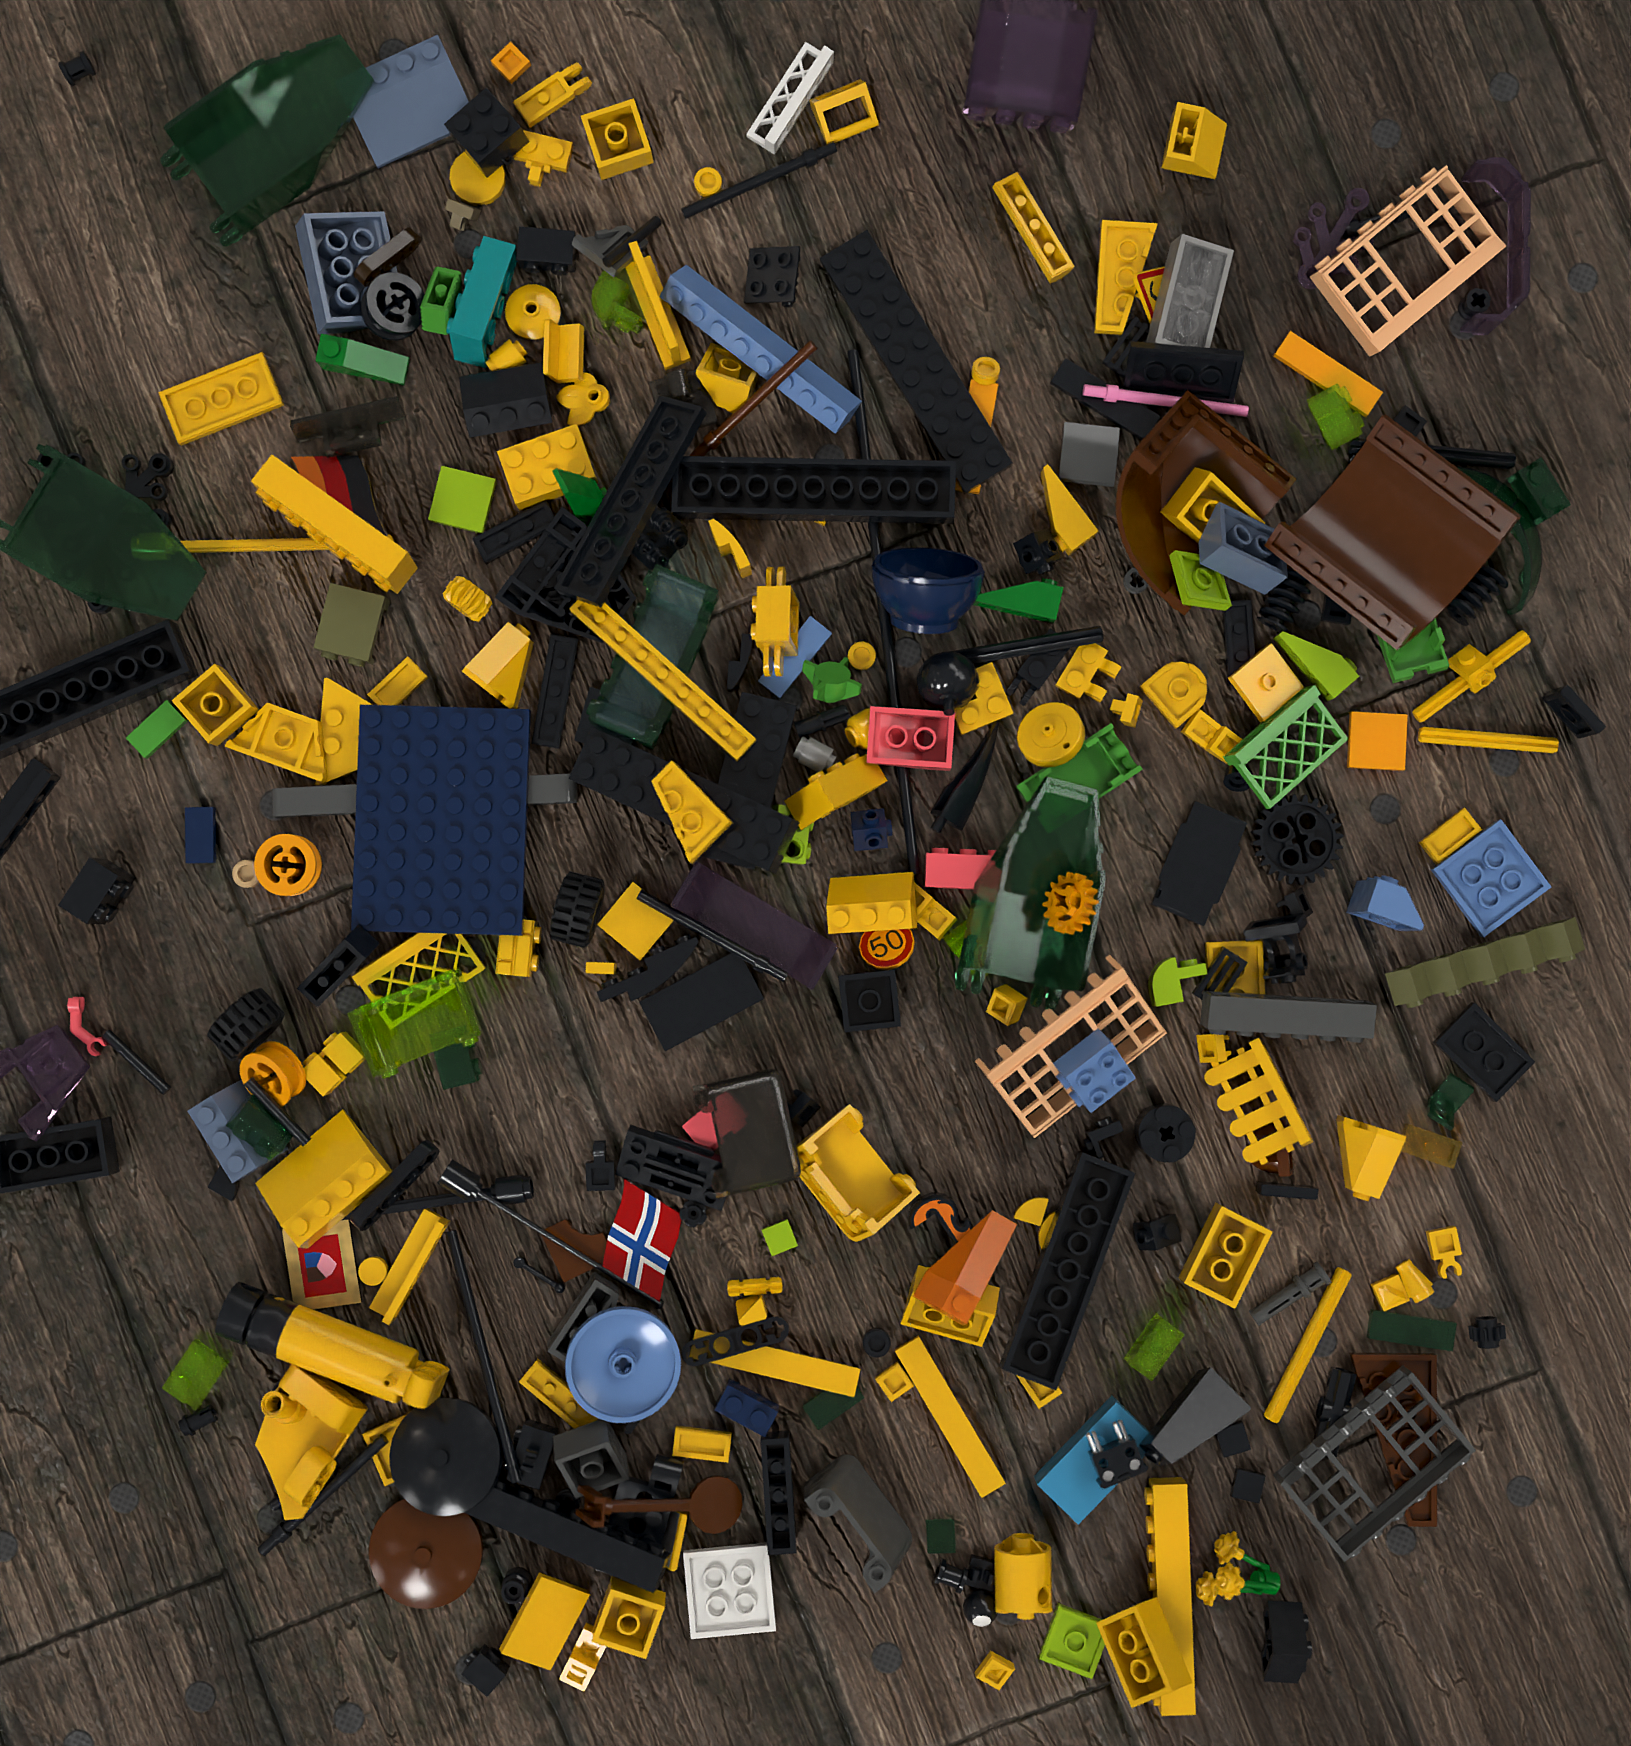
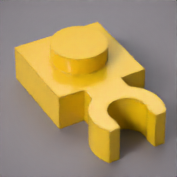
[1426,1225,1462,1279]

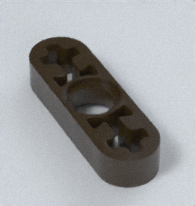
[354,227,421,287]

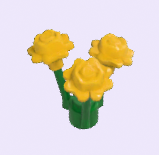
[1195,1531,1281,1606]

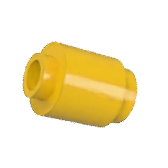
[485,339,528,371]

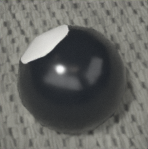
[963,1589,998,1627]

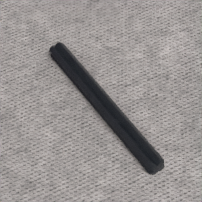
[1348,438,1516,469]
[952,626,1104,664]

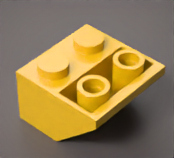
[1161,102,1227,179]

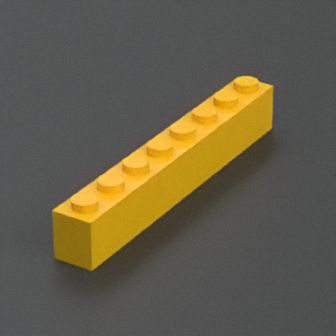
[1144,1477,1196,1716]

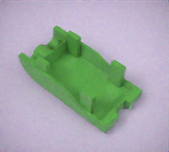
[1376,618,1449,683]
[1016,723,1143,833]

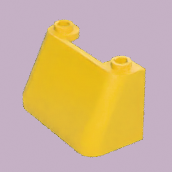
[786,1104,920,1242]

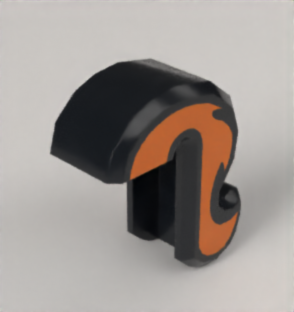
[907,1192,974,1245]

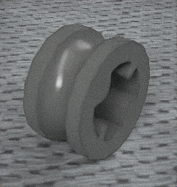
[1123,567,1148,594]

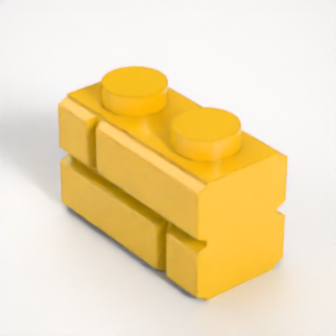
[495,920,542,977]

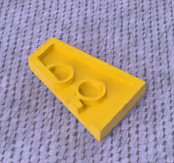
[651,761,733,864]

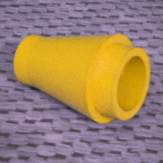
[1395,1259,1435,1303]

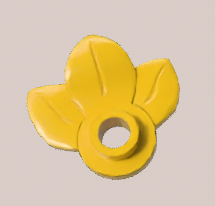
[556,372,610,426]

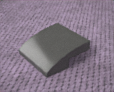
[1058,422,1120,487]

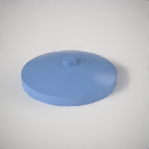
[565,1306,681,1423]

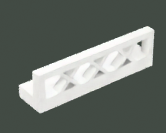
[746,42,834,155]

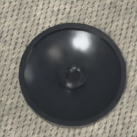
[389,1398,503,1516]

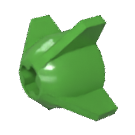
[802,657,862,703]

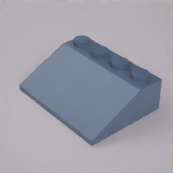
[336,35,469,168]
[295,211,404,334]

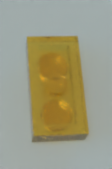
[1401,1123,1462,1169]

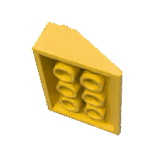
[255,1109,393,1248]

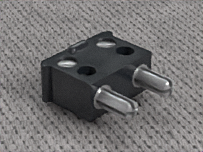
[1086,1420,1148,1489]

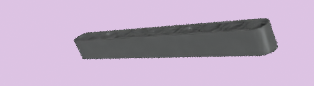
[272,774,578,818]

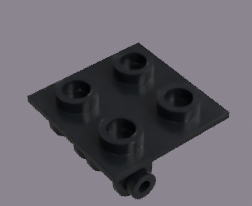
[744,246,801,308]

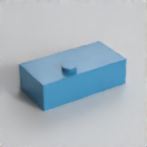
[1034,1395,1149,1525]

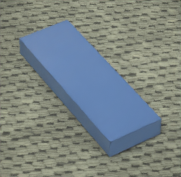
[758,616,832,699]

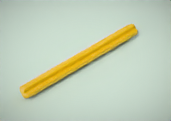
[1264,1267,1352,1423]

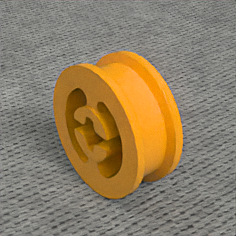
[254,834,322,896]
[240,1041,306,1107]

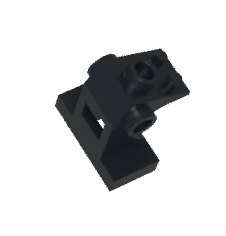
[1243,913,1308,984]

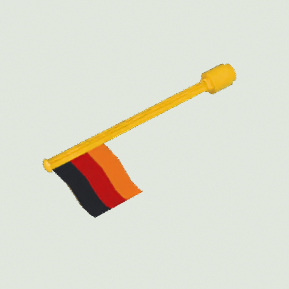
[132,455,394,562]

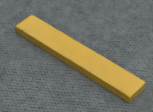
[689,1329,861,1397]
[894,1335,1006,1498]

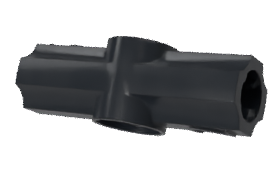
[1313,1367,1357,1457]

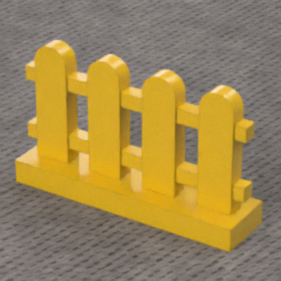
[1204,1038,1313,1165]

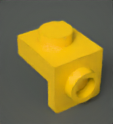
[1448,644,1496,694]

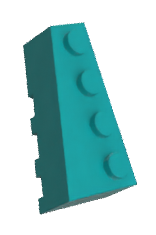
[446,236,517,368]

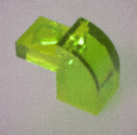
[591,270,643,334]

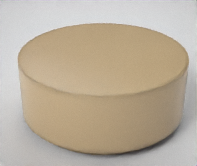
[232,860,260,888]

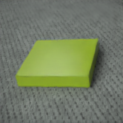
[428,466,497,534]
[1169,550,1232,611]
[1038,1603,1105,1679]

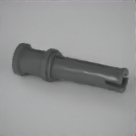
[1249,1261,1332,1326]

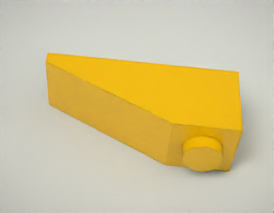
[1040,464,1098,556]

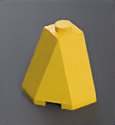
[462,622,534,709]
[1336,1115,1407,1201]

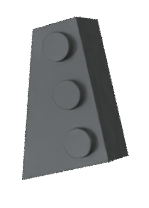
[547,1272,619,1362]

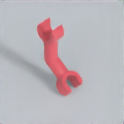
[67,997,109,1056]

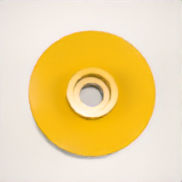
[505,284,561,340]

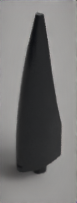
[930,722,999,833]

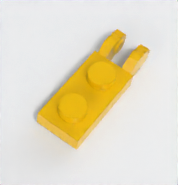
[513,62,592,128]

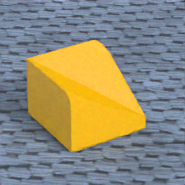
[986,984,1028,1026]
[736,1294,768,1326]

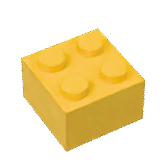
[581,98,654,180]
[171,664,260,746]
[592,1576,666,1659]

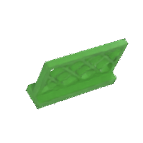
[1223,685,1348,809]

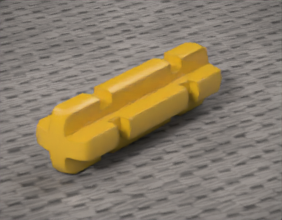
[727,1277,783,1296]

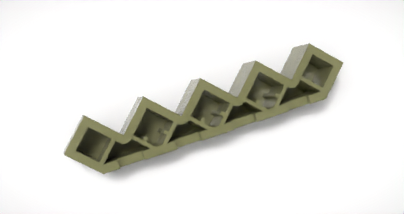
[1385,917,1585,1008]

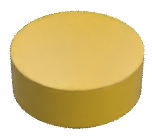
[694,167,722,198]
[971,357,1000,385]
[848,641,876,670]
[358,1256,388,1286]

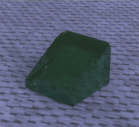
[926,1519,956,1554]

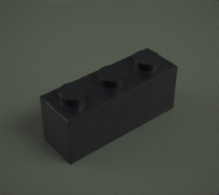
[296,924,380,1008]

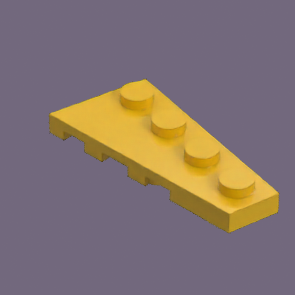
[1094,220,1158,335]

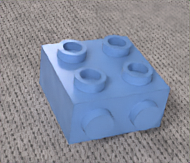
[1053,1029,1136,1113]

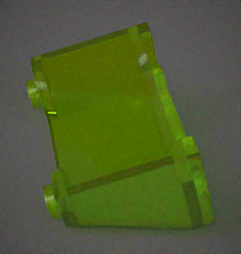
[347,967,482,1079]

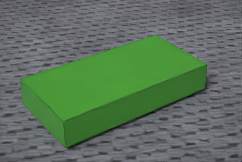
[126,700,188,759]

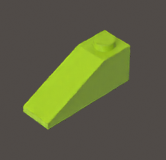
[1273,631,1360,701]

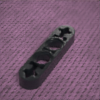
[350,1140,440,1231]
[681,1316,790,1366]

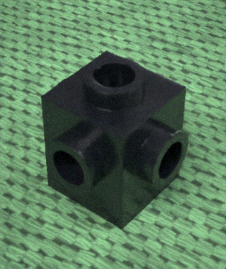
[1013,529,1062,575]

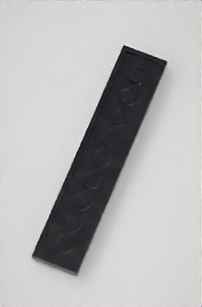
[820,230,1013,494]

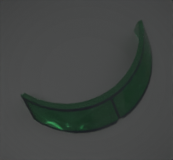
[1457,467,1542,616]

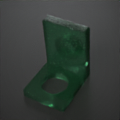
[1427,1073,1474,1130]

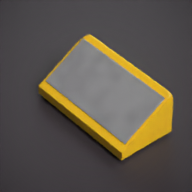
[661,1511,688,1572]

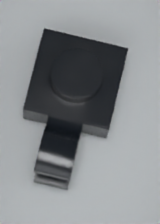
[585,1140,616,1191]

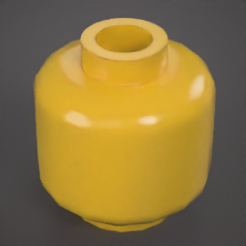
[845,708,870,750]

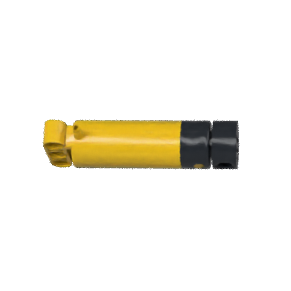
[215,1282,450,1408]

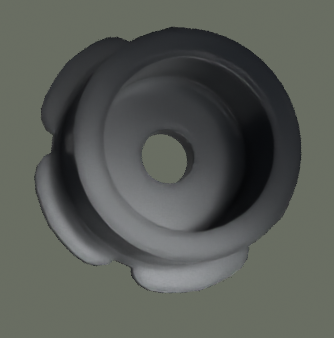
[679,1200,707,1227]

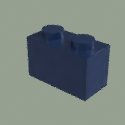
[715,1378,779,1437]

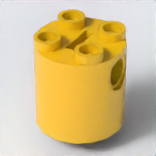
[994,1533,1053,1620]

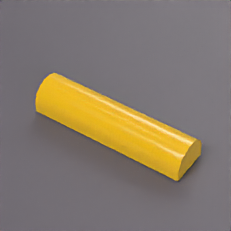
[992,171,1074,283]

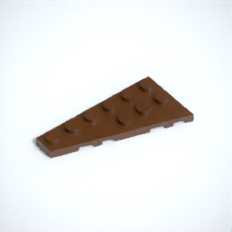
[1349,1353,1437,1527]

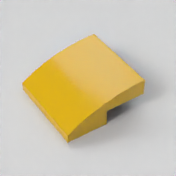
[708,519,752,578]

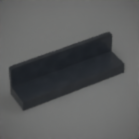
[0,758,61,860]

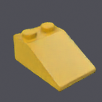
[1161,467,1265,544]

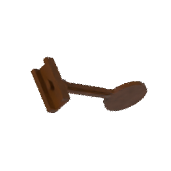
[575,1475,742,1534]

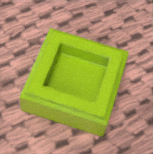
[761,1218,798,1256]

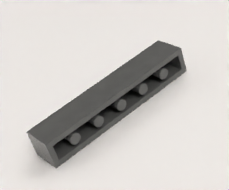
[1200,991,1377,1042]

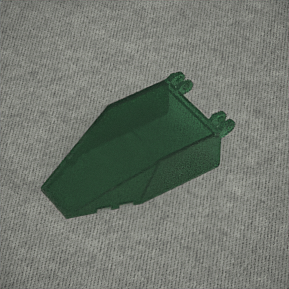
[160,34,374,246]
[0,444,207,621]
[955,777,1106,1011]

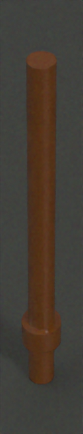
[689,340,818,456]

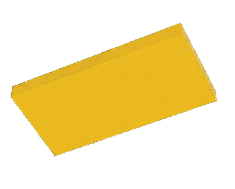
[158,352,284,446]

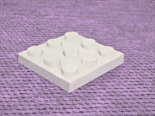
[683,1542,776,1639]

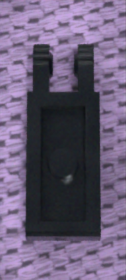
[1005,628,1071,706]

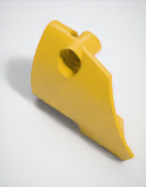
[255,1364,368,1520]

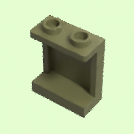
[313,583,390,668]

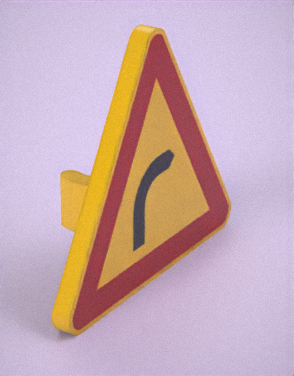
[1133,266,1165,324]

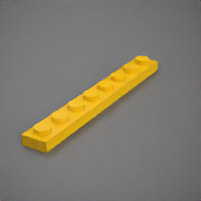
[569,600,756,761]

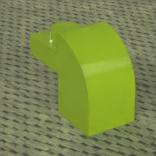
[1148,957,1207,1007]

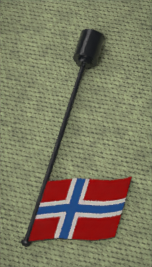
[437,1159,681,1309]

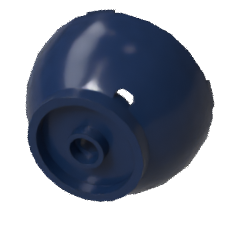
[872,547,985,634]

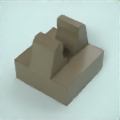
[445,199,481,231]

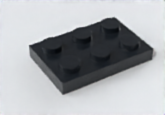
[1433,1002,1535,1102]

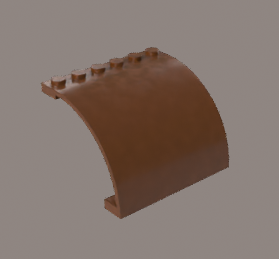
[1264,415,1521,650]

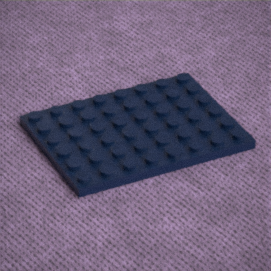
[351,705,531,936]

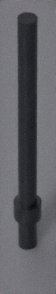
[681,141,837,219]
[636,890,789,982]
[258,1434,388,1556]

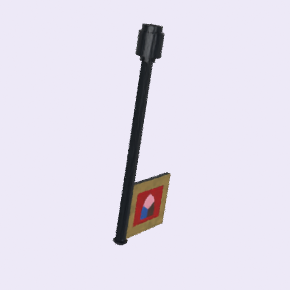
[276,1174,534,1309]

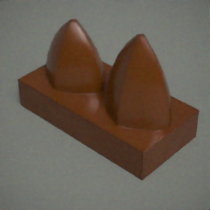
[1251,1117,1294,1177]

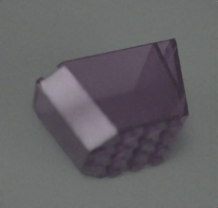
[963,0,1098,134]

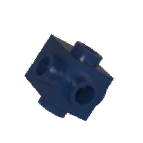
[850,808,892,851]

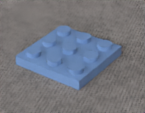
[1431,819,1551,937]

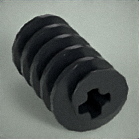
[1446,565,1508,626]
[1257,569,1311,633]

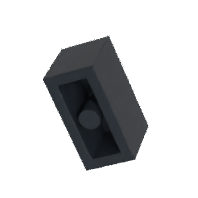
[516,226,577,275]

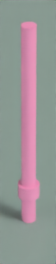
[1083,384,1249,417]

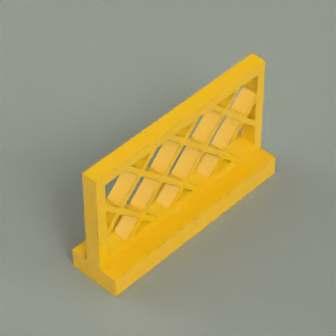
[625,241,691,371]
[352,933,486,1030]

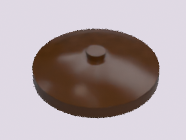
[369,1497,484,1609]

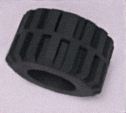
[550,871,605,948]
[207,988,285,1061]

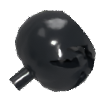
[917,651,980,716]

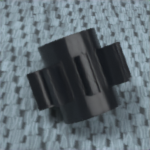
[1468,1316,1506,1349]

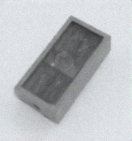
[1146,234,1234,348]

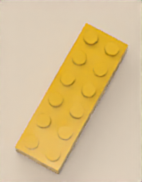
[251,454,418,594]

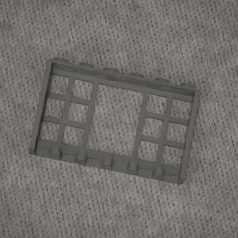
[1273,1365,1476,1562]

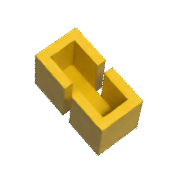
[303,1032,369,1096]

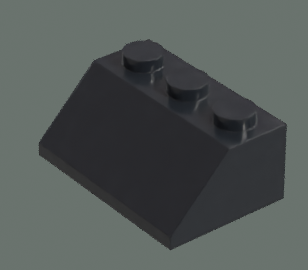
[459,362,554,438]

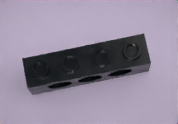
[760,1430,797,1555]

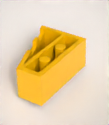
[784,753,888,830]

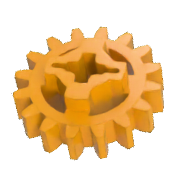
[1042,872,1099,935]

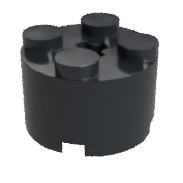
[1134,1103,1196,1162]

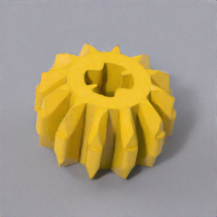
[443,576,492,621]

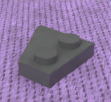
[572,225,649,278]

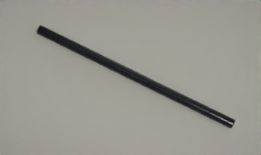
[445,1230,522,1484]

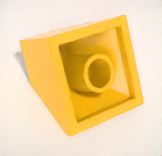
[696,343,759,413]

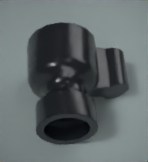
[501,1567,532,1608]

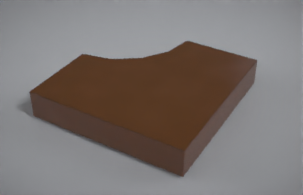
[541,1218,607,1282]

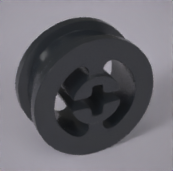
[360,272,425,341]

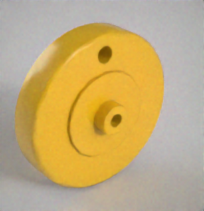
[1017,702,1085,768]

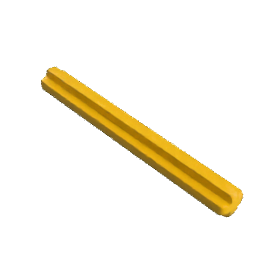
[1412,630,1531,722]
[1418,727,1559,753]

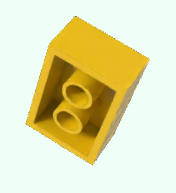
[497,424,599,511]
[1178,1202,1273,1309]
[1096,1597,1193,1708]

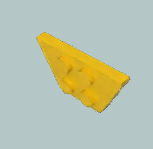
[315,678,373,786]
[225,703,327,783]

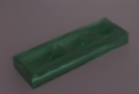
[1367,1309,1457,1351]

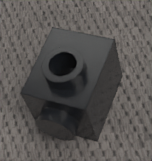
[461,1644,510,1697]

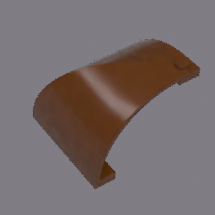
[1116,390,1297,616]

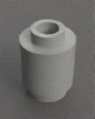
[793,737,836,772]

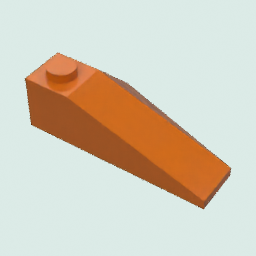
[912,1210,1017,1325]

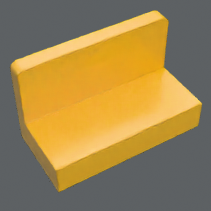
[543,319,584,384]

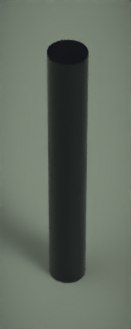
[602,216,662,268]
[102,1029,171,1095]
[244,1077,311,1146]

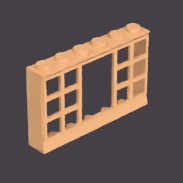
[1310,165,1506,357]
[975,955,1167,1138]

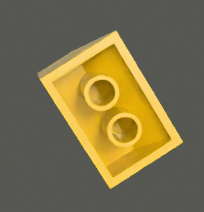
[826,872,917,934]
[901,1265,1000,1347]

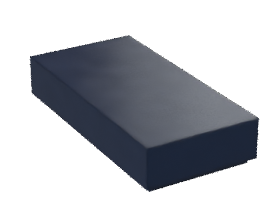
[185,807,216,864]

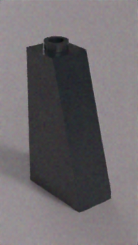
[1139,1367,1251,1466]

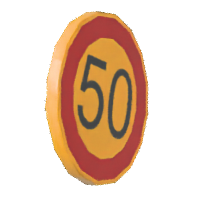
[859,929,915,970]

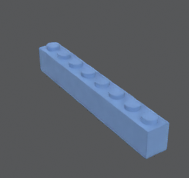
[659,264,862,434]

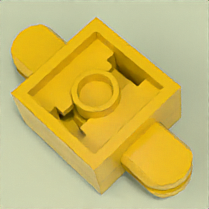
[751,566,799,677]

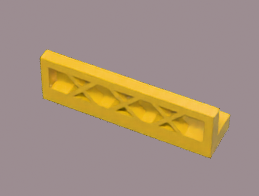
[369,1208,450,1325]

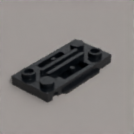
[1151,801,1247,926]
[615,1124,738,1211]

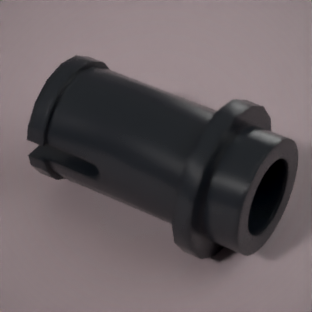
[178,1404,218,1436]

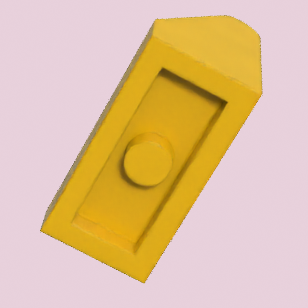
[809,79,879,144]

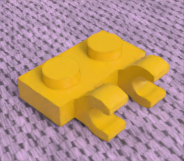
[1055,643,1121,703]

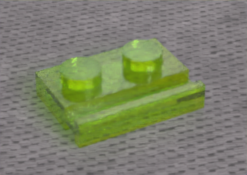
[162,1339,230,1411]

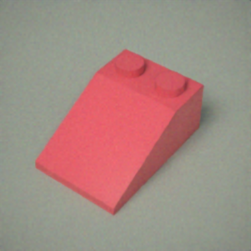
[866,706,955,771]

